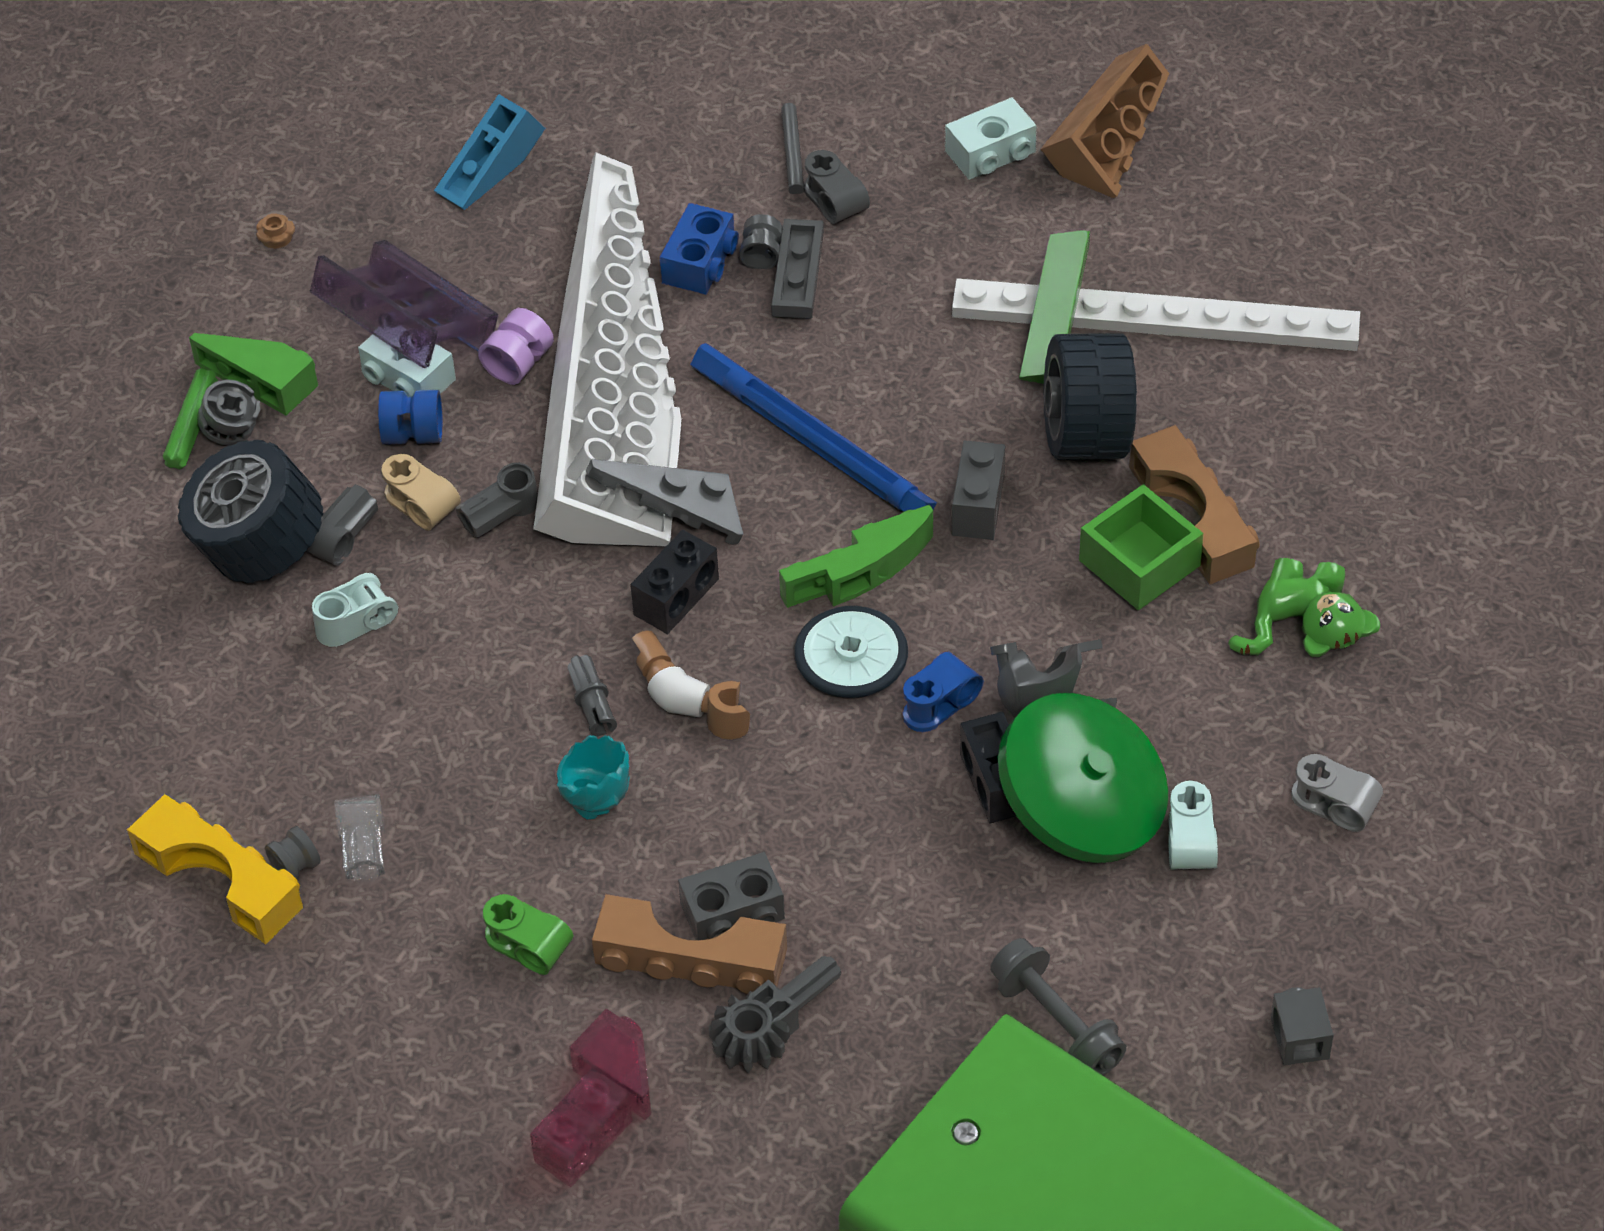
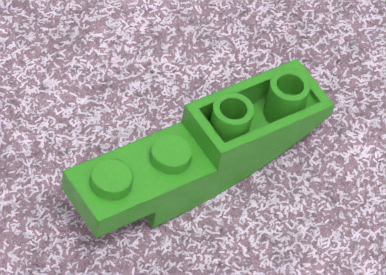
[779,504,933,608]

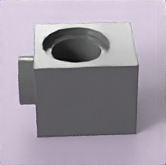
[1271,987,1334,1066]

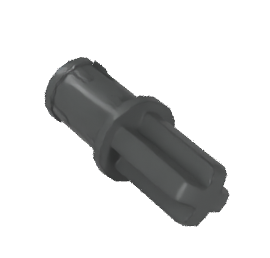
[567,655,617,736]

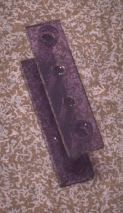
[310,240,499,368]

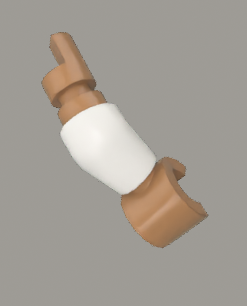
[632,631,750,740]

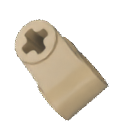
[381,454,461,531]

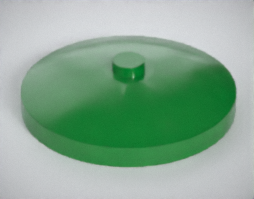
[998,693,1168,863]

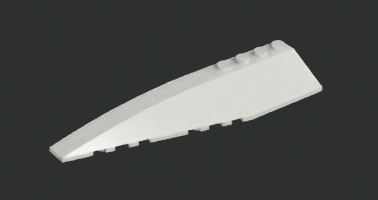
[534,153,682,546]

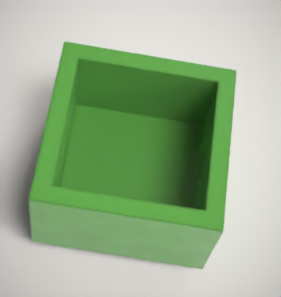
[1079,484,1204,611]

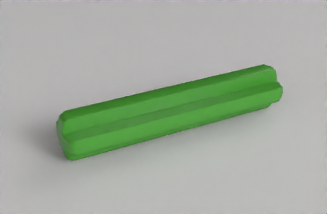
[163,368,218,469]

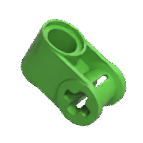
[483,894,574,975]

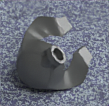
[990,639,1117,718]

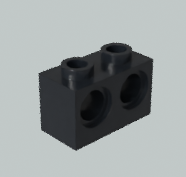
[630,529,719,634]
[960,711,1016,824]

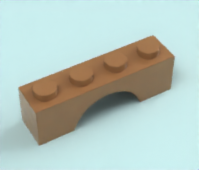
[1129,425,1260,585]
[592,894,787,994]

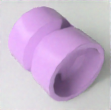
[478,308,554,385]

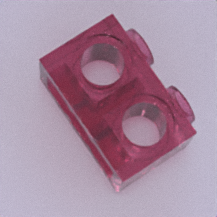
[530,1067,633,1187]

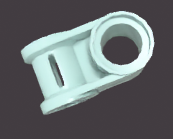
[312,573,399,647]
[1168,781,1218,869]

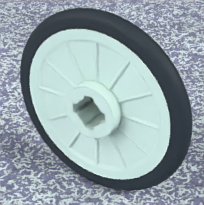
[794,606,908,698]

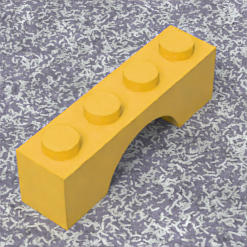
[127,794,303,944]

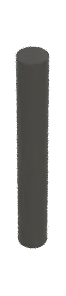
[781,103,804,194]

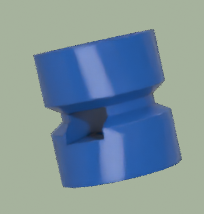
[378,390,443,445]

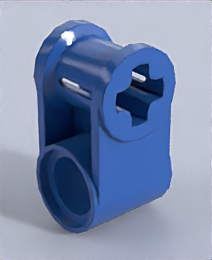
[903,652,984,732]

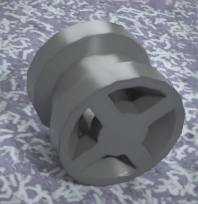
[264,826,321,879]

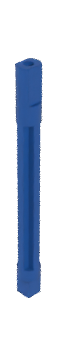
[690,343,937,511]

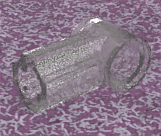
[334,794,385,883]

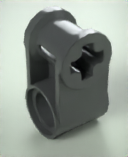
[804,150,870,224]

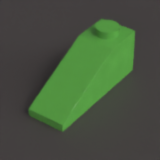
[189,333,318,416]

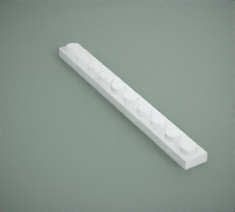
[952,278,1360,351]

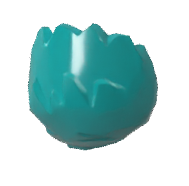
[557,735,630,820]

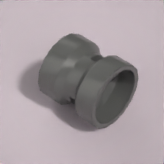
[740,214,783,269]

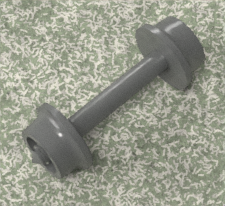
[990,938,1127,1076]

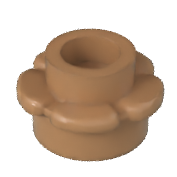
[256,214,295,249]

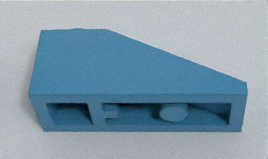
[434,94,546,210]

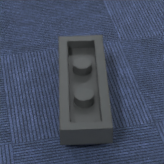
[772,219,824,319]

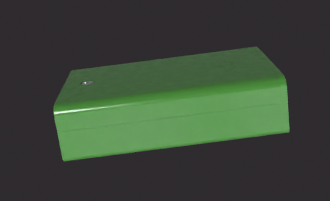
[839,1014,1343,1231]

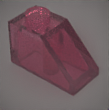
[570,1008,652,1120]

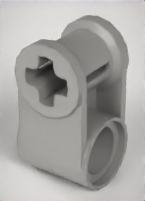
[1291,754,1383,832]

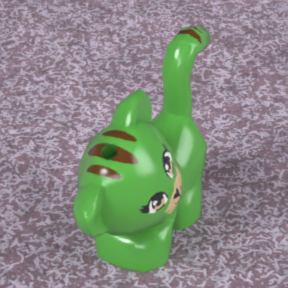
[1228,558,1380,657]

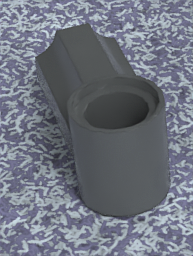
[455,462,538,538]
[306,484,378,566]

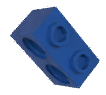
[660,203,739,295]

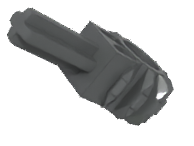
[709,956,841,1074]

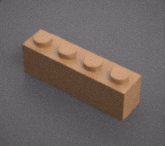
[1041,44,1169,198]

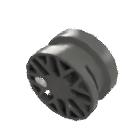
[197,379,260,445]

